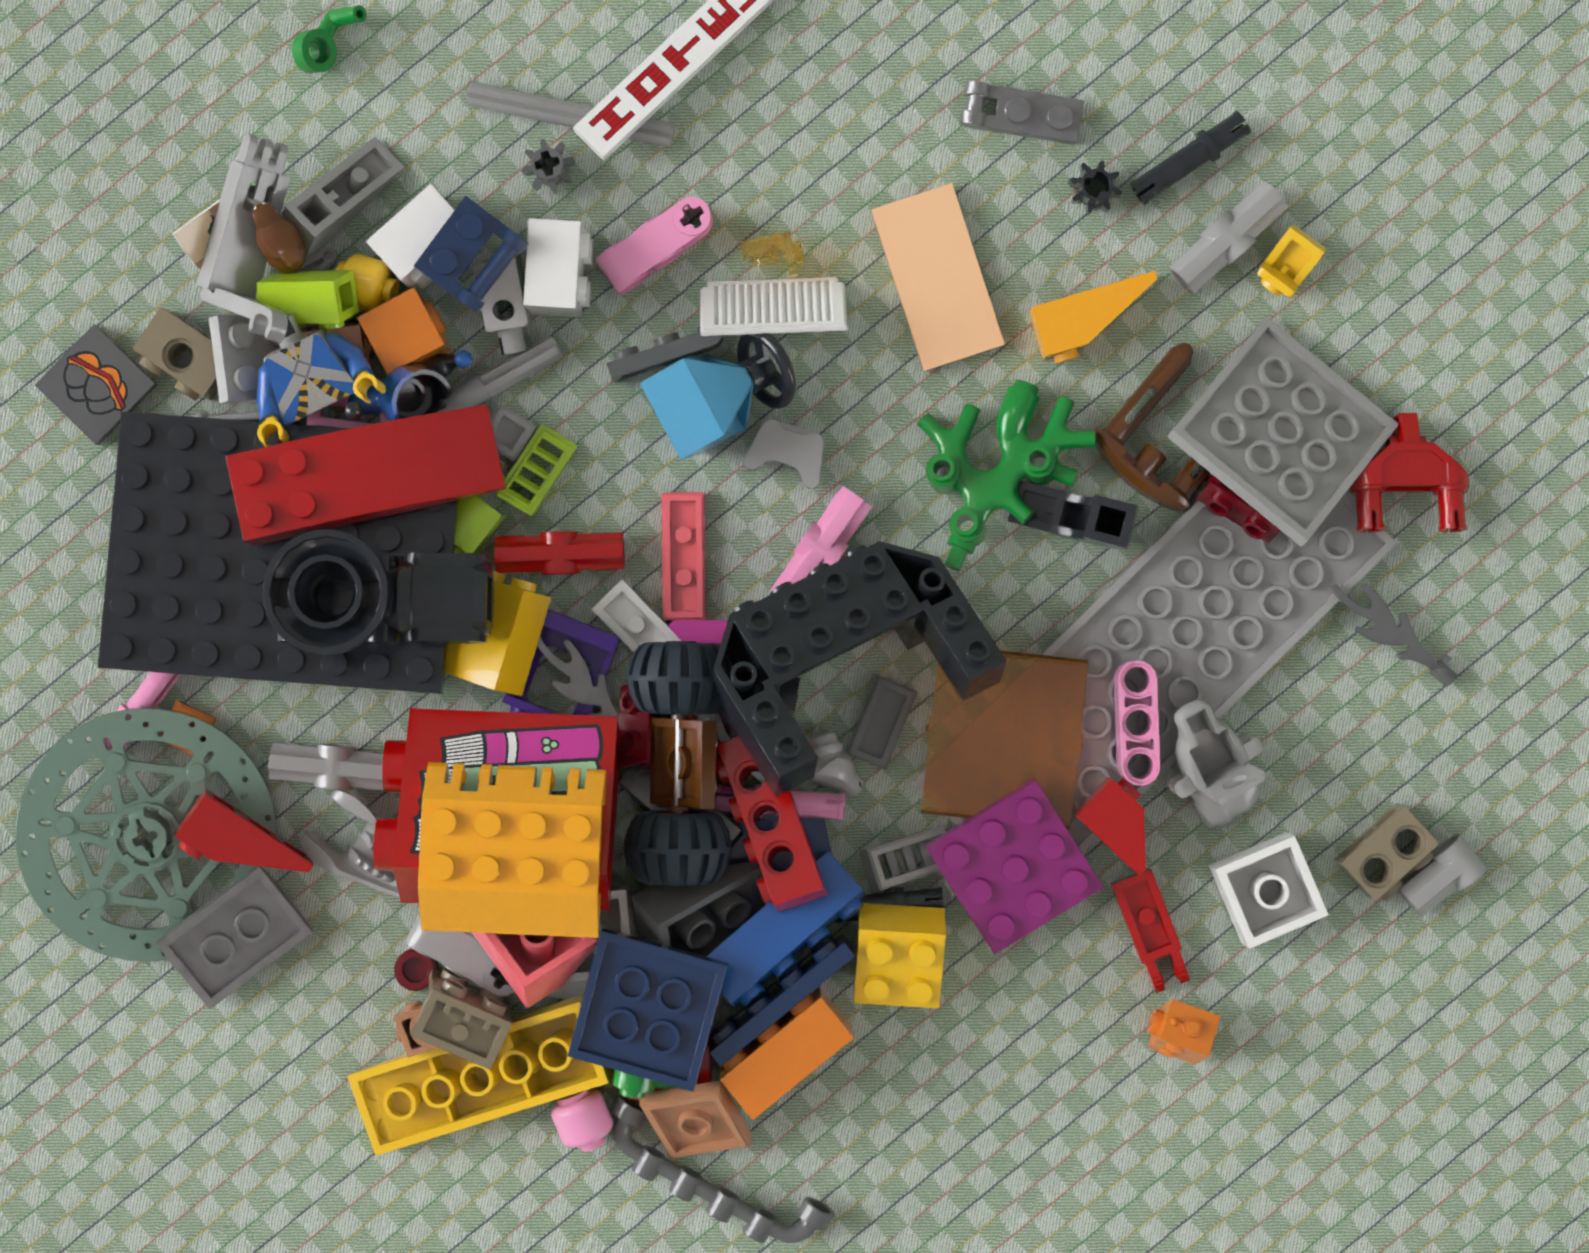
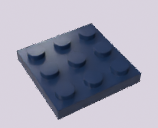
[567,928,729,1092]

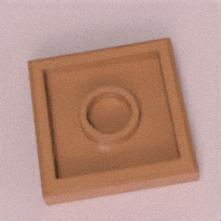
[639,1081,752,1158]

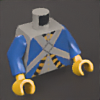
[256,314,386,447]

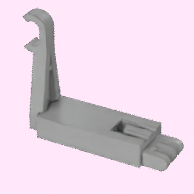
[196,133,291,343]

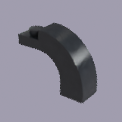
[1007,481,1139,550]

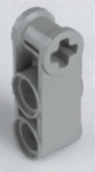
[405,914,514,996]

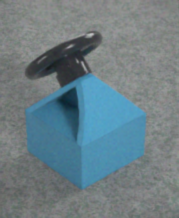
[640,333,796,460]

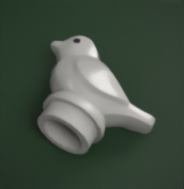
[808,734,865,798]

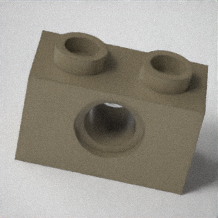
[132,307,218,401]

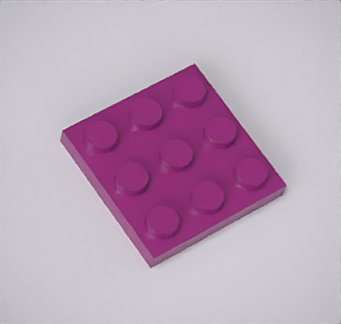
[926,777,1104,955]

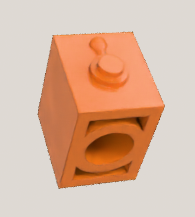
[1147,999,1221,1065]

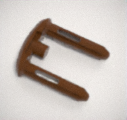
[1095,343,1210,511]

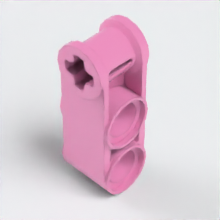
[595,197,713,296]

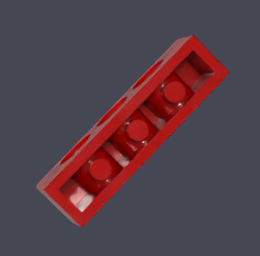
[715,737,828,912]

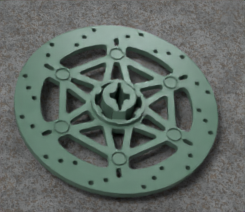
[15,707,277,962]

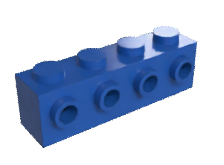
[706,851,865,1008]

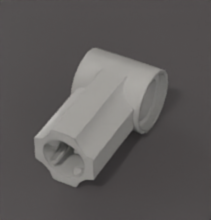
[1398,834,1487,917]

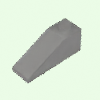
[281,137,404,259]

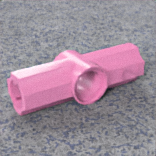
[770,486,872,592]

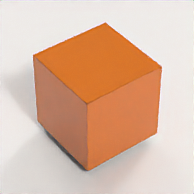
[357,287,452,375]

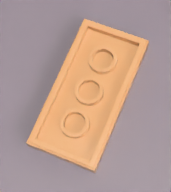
[871,183,1005,372]

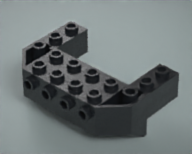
[712,541,1007,797]

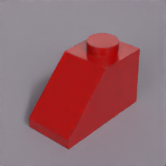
[1073,777,1146,876]

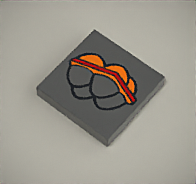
[35,324,158,445]

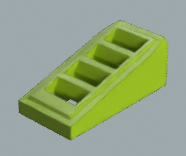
[495,424,578,518]

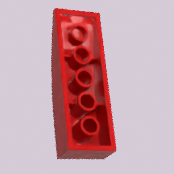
[225,404,506,546]

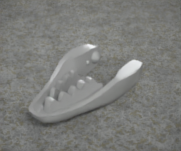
[300,789,400,898]

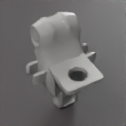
[1167,699,1268,829]

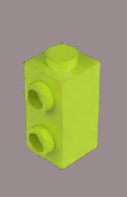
[256,270,360,330]

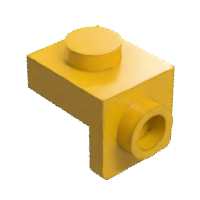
[1257,224,1326,298]

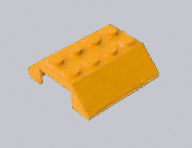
[418,762,606,938]

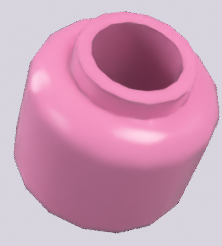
[551,1089,613,1152]

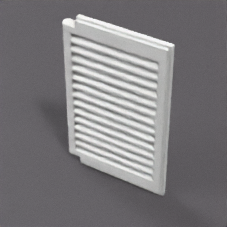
[700,277,848,336]

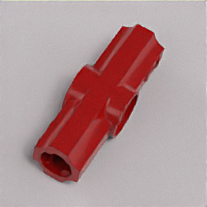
[494,531,625,575]

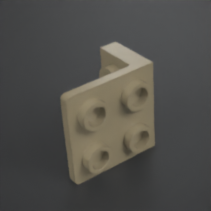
[411,968,512,1070]

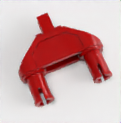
[1349,413,1470,533]

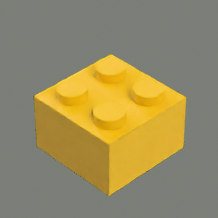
[854,903,946,1008]

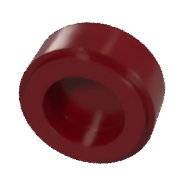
[394,948,438,991]

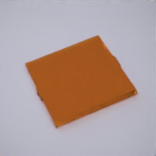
[921,650,1088,829]

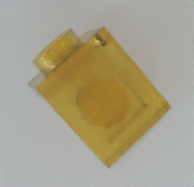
[739,231,805,279]

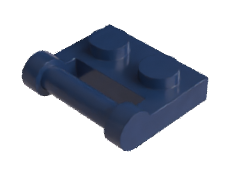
[414,196,529,313]

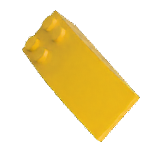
[347,994,614,1156]

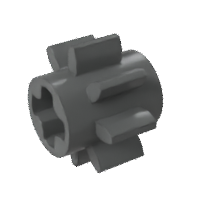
[522,139,576,194]

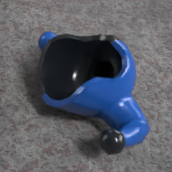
[344,350,472,421]

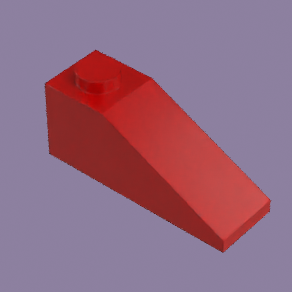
[176,788,314,872]

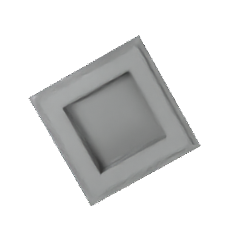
[491,404,538,463]

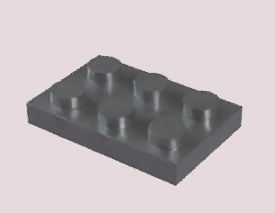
[156,866,313,1010]

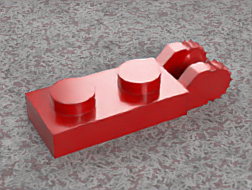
[1110,868,1190,993]

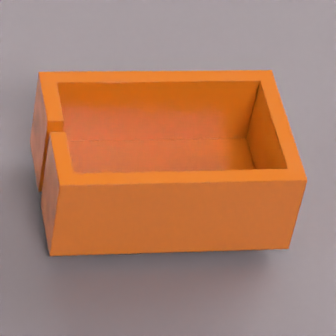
[720,987,854,1120]

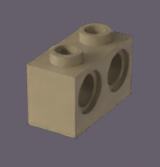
[1334,803,1439,901]

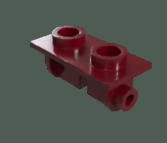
[1196,474,1281,544]
[617,685,661,771]

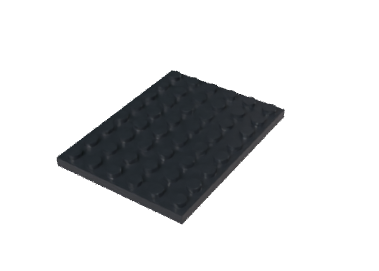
[97,412,459,694]

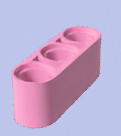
[1114,660,1160,786]

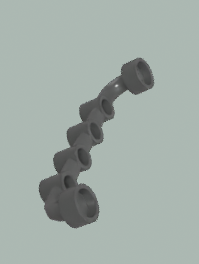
[611,1094,835,1243]

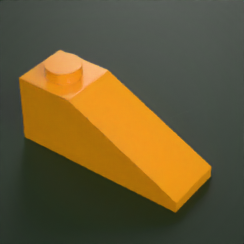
[1029,271,1158,364]

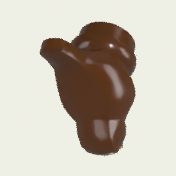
[252,202,306,274]

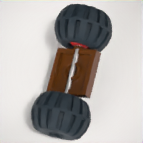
[623,641,733,886]

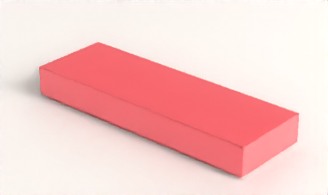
[662,492,706,620]

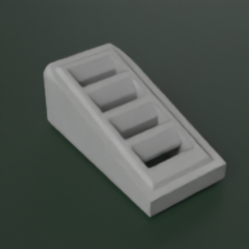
[860,825,947,892]

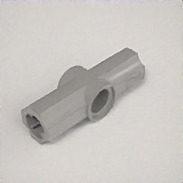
[1168,180,1289,295]
[268,742,390,792]

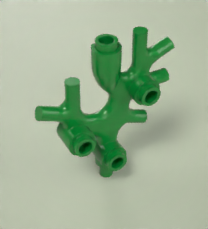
[917,380,1096,571]

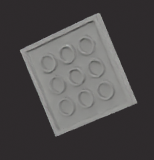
[1167,316,1399,547]

